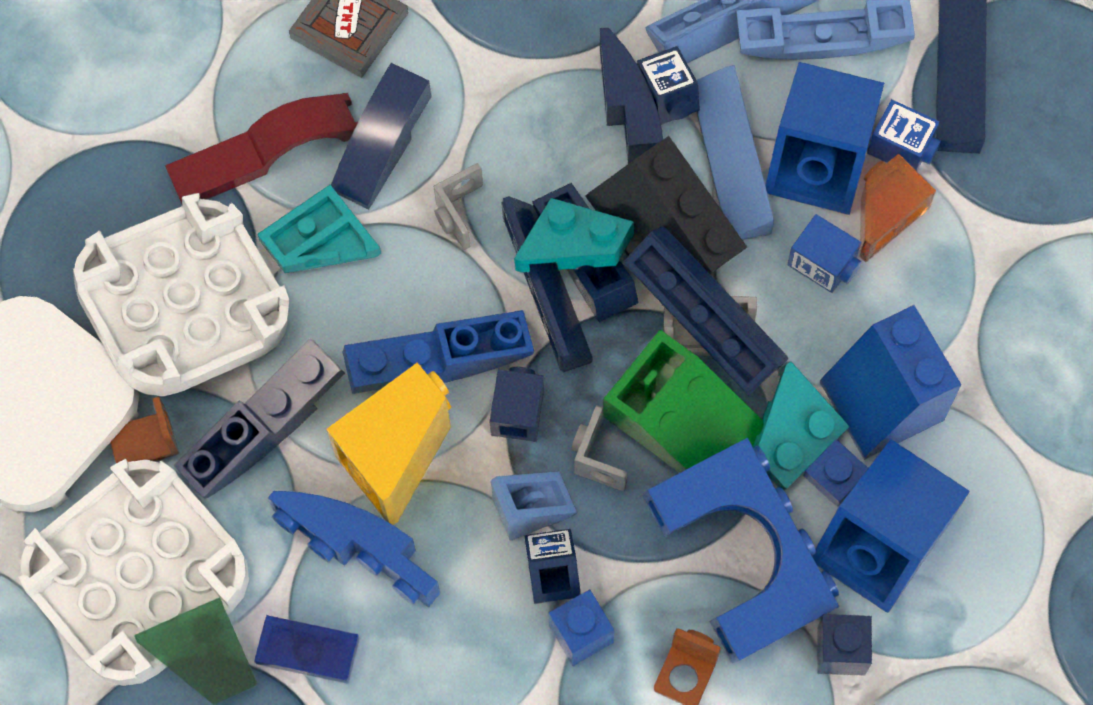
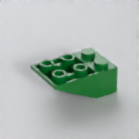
[603,330,764,473]

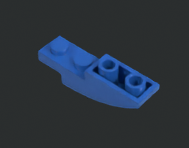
[342,310,534,394]
[268,491,440,607]

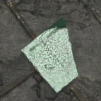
[134,597,258,705]

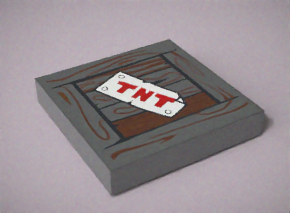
[289,0,409,78]

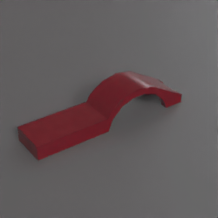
[165,93,358,204]

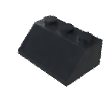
[585,136,747,306]

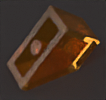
[860,154,936,262]

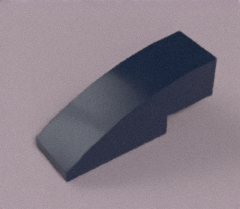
[599,28,663,164]
[331,63,432,210]
[532,182,639,322]

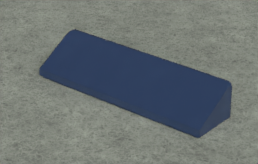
[936,0,987,154]
[501,196,593,372]
[623,226,788,396]

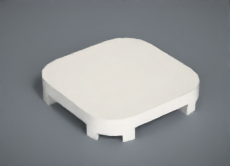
[73,193,289,396]
[0,296,140,514]
[18,459,249,686]

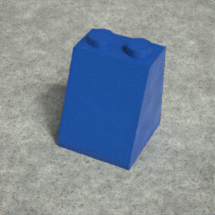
[765,62,885,215]
[820,305,962,460]
[812,439,970,613]

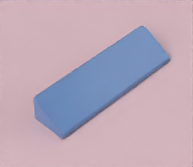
[645,0,817,63]
[697,65,774,239]

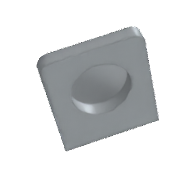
[433,163,483,250]
[572,405,627,491]

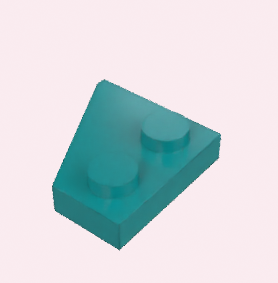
[257,185,381,274]
[514,198,634,273]
[753,361,850,490]

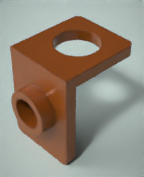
[110,396,179,463]
[654,628,721,705]

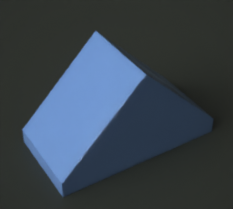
[490,472,577,541]

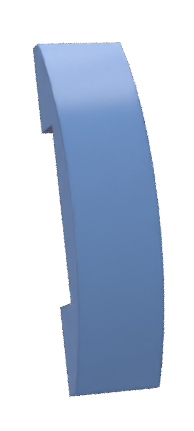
[736,0,915,60]

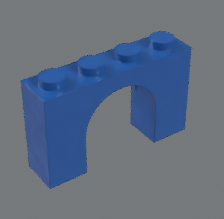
[642,438,839,663]

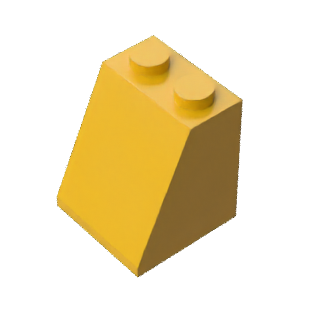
[326,362,452,525]

